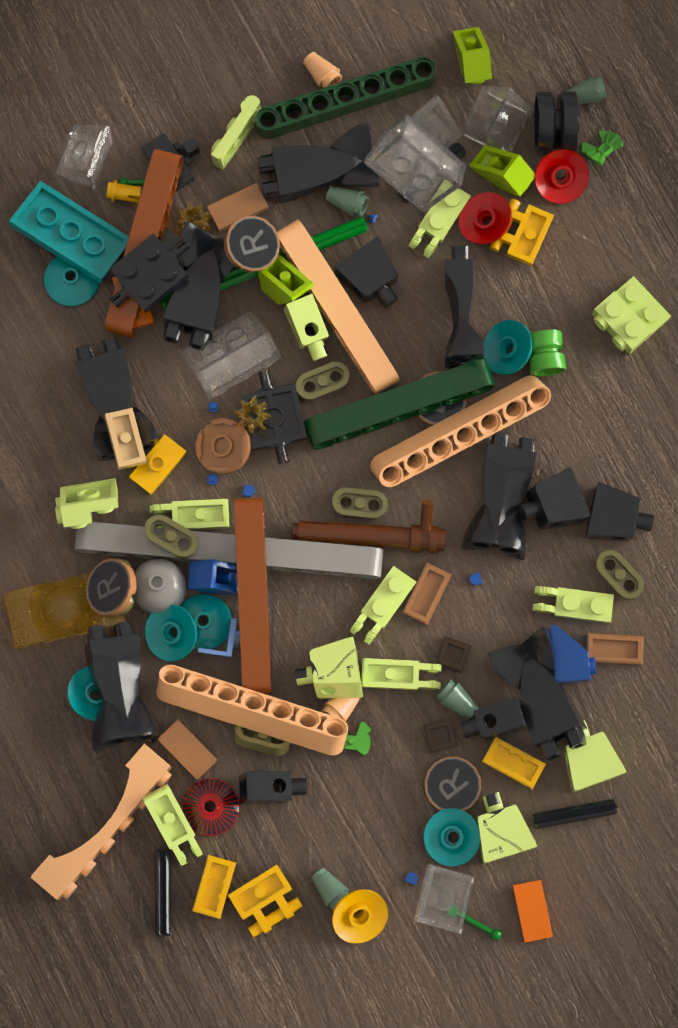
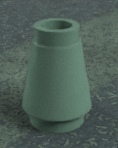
[565,76,607,105]
[326,186,369,217]
[436,679,479,720]
[311,867,349,911]

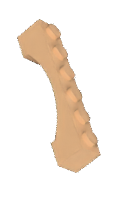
[31,744,172,900]

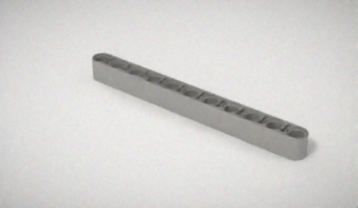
[74,522,383,579]

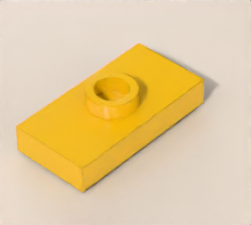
[129,434,187,495]
[482,737,546,790]
[192,855,236,919]

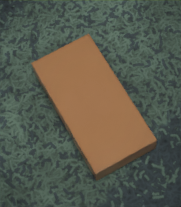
[207,183,269,233]
[402,562,452,626]
[586,633,644,665]
[158,720,218,781]

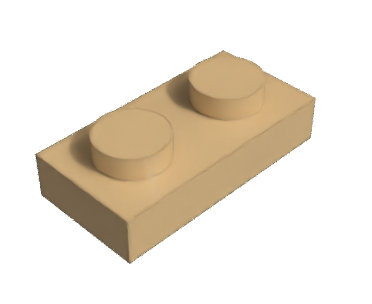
[104,408,146,470]

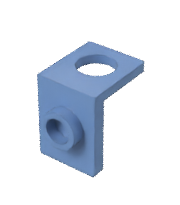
[196,618,240,657]

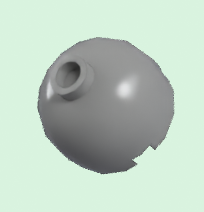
[132,558,187,614]

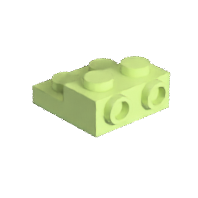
[592,276,671,355]
[55,478,118,529]

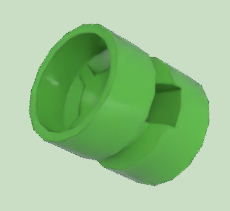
[529,330,566,377]

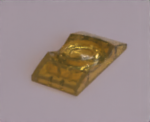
[4,573,126,649]

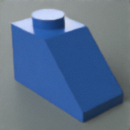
[188,559,238,596]
[551,625,596,685]

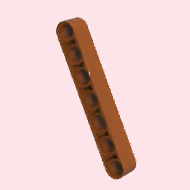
[105,149,183,338]
[234,498,272,694]

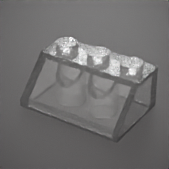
[364,114,466,213]
[178,309,281,400]

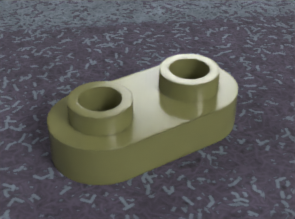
[296,361,350,402]
[332,487,388,520]
[144,515,198,559]
[595,550,644,600]
[234,725,290,756]

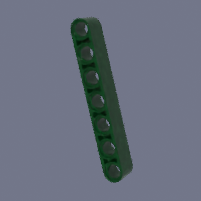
[255,57,436,139]
[304,359,496,450]

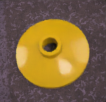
[332,890,388,943]

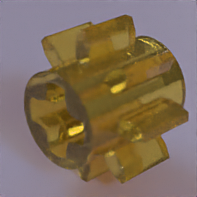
[177,201,211,230]
[235,396,271,433]

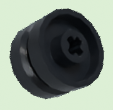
[534,91,579,152]

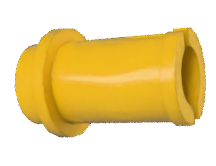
[106,180,142,204]

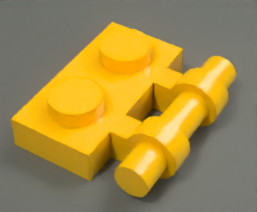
[489,199,554,267]
[228,865,303,937]

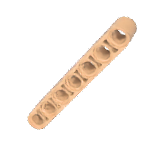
[277,219,400,395]
[370,376,551,487]
[156,665,348,755]

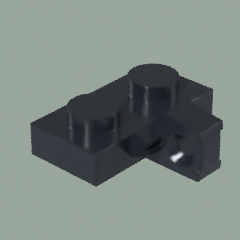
[141,133,200,192]

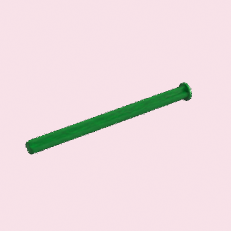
[160,217,367,312]

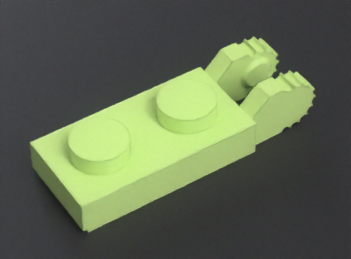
[211,95,262,170]
[409,181,471,258]
[150,499,230,530]
[350,566,416,645]
[532,586,614,624]
[361,658,442,690]
[142,784,203,866]

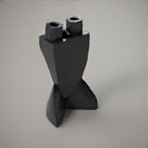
[257,122,380,203]
[163,221,234,351]
[445,246,484,369]
[75,337,158,461]
[461,432,537,560]
[84,622,159,751]
[487,626,587,761]

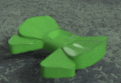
[582,131,623,166]
[344,722,371,756]

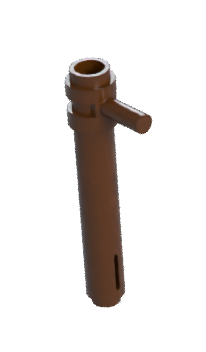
[292,499,445,554]

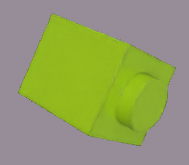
[452,27,492,84]
[469,145,535,196]
[258,253,314,305]

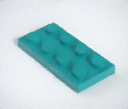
[9,181,129,284]

